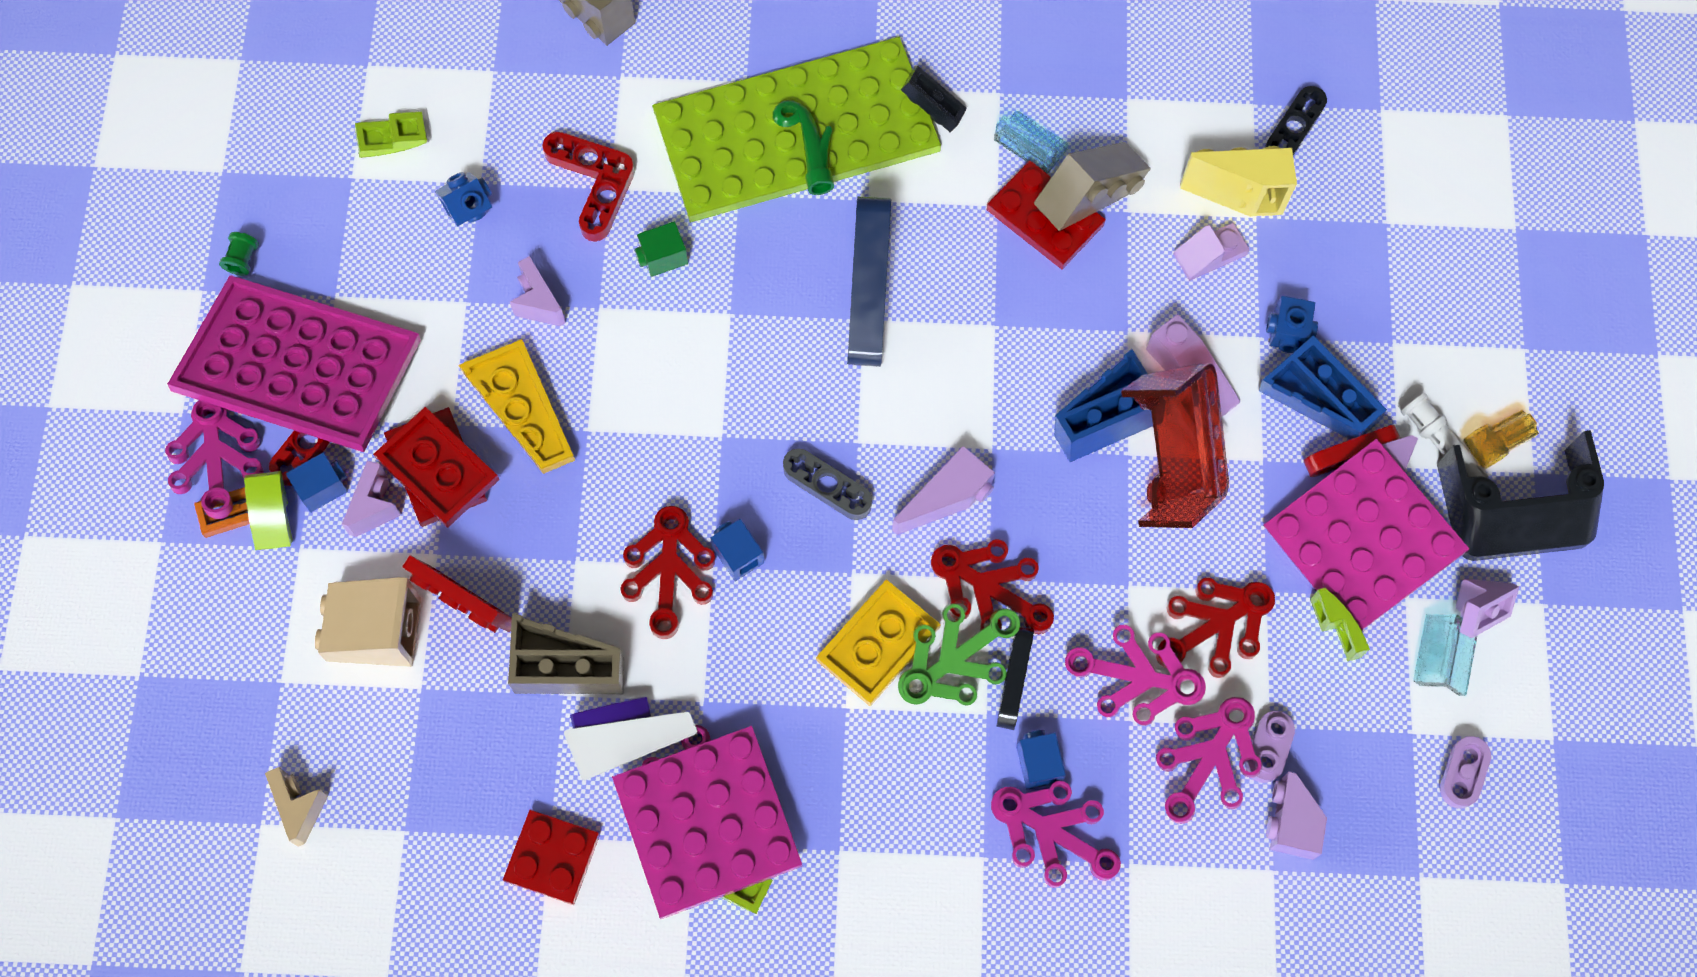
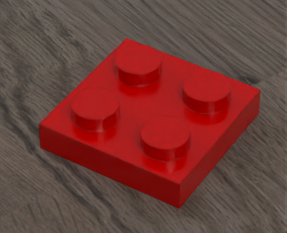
[502,809,600,906]

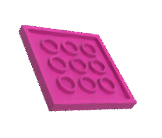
[1263,439,1469,631]
[612,726,803,920]

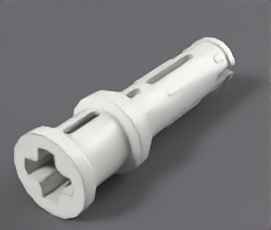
[1400,392,1490,478]

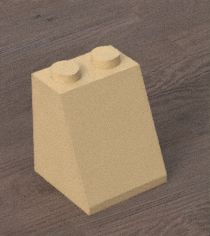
[315,577,421,667]

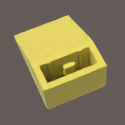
[1180,146,1297,217]

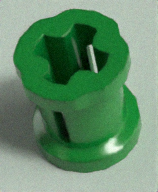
[219,231,259,276]

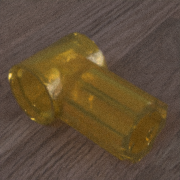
[1463,410,1539,469]

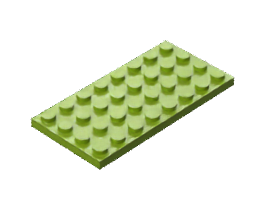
[652,36,941,223]

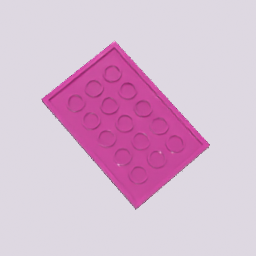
[167,275,421,452]

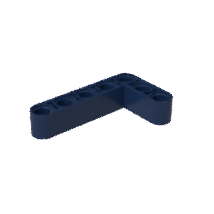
[847,196,892,367]

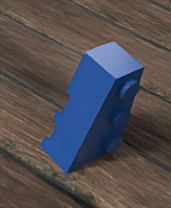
[1259,335,1387,440]
[1054,348,1165,462]

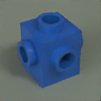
[435,172,492,227]
[1266,296,1318,353]

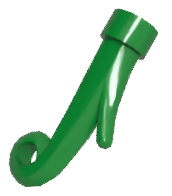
[772,100,834,195]

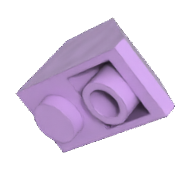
[1266,772,1327,860]

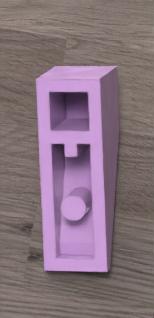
[1146,314,1241,418]
[892,446,995,535]

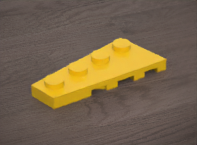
[458,339,575,474]

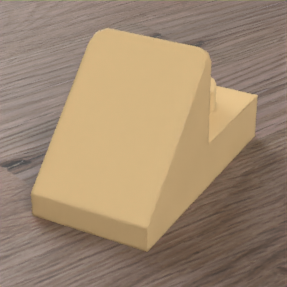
[265,767,328,847]

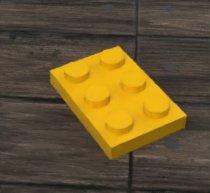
[816,579,941,707]

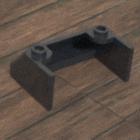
[1437,430,1604,561]

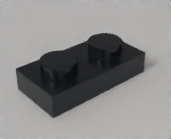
[901,66,967,133]

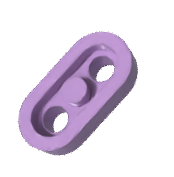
[1245,711,1295,783]
[1440,736,1491,809]

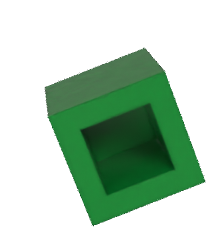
[634,221,688,277]

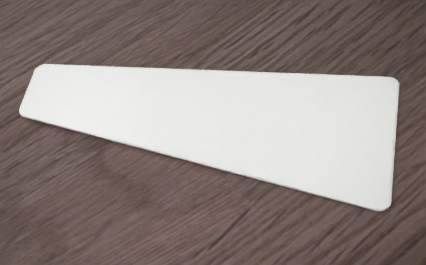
[564,712,697,780]

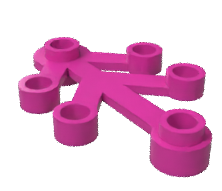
[165,400,264,519]
[1065,625,1206,726]
[1156,697,1262,824]
[991,781,1121,888]

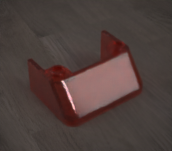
[1121,364,1229,528]

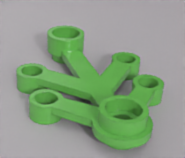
[898,603,1020,706]

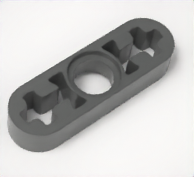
[783,448,872,520]

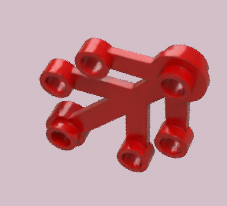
[620,506,715,640]
[931,539,1054,635]
[1155,578,1275,678]

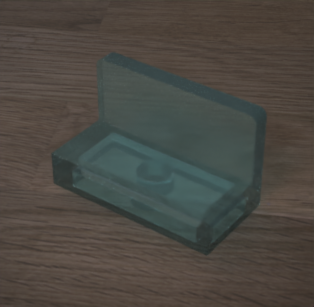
[994,111,1069,174]
[1413,614,1478,696]

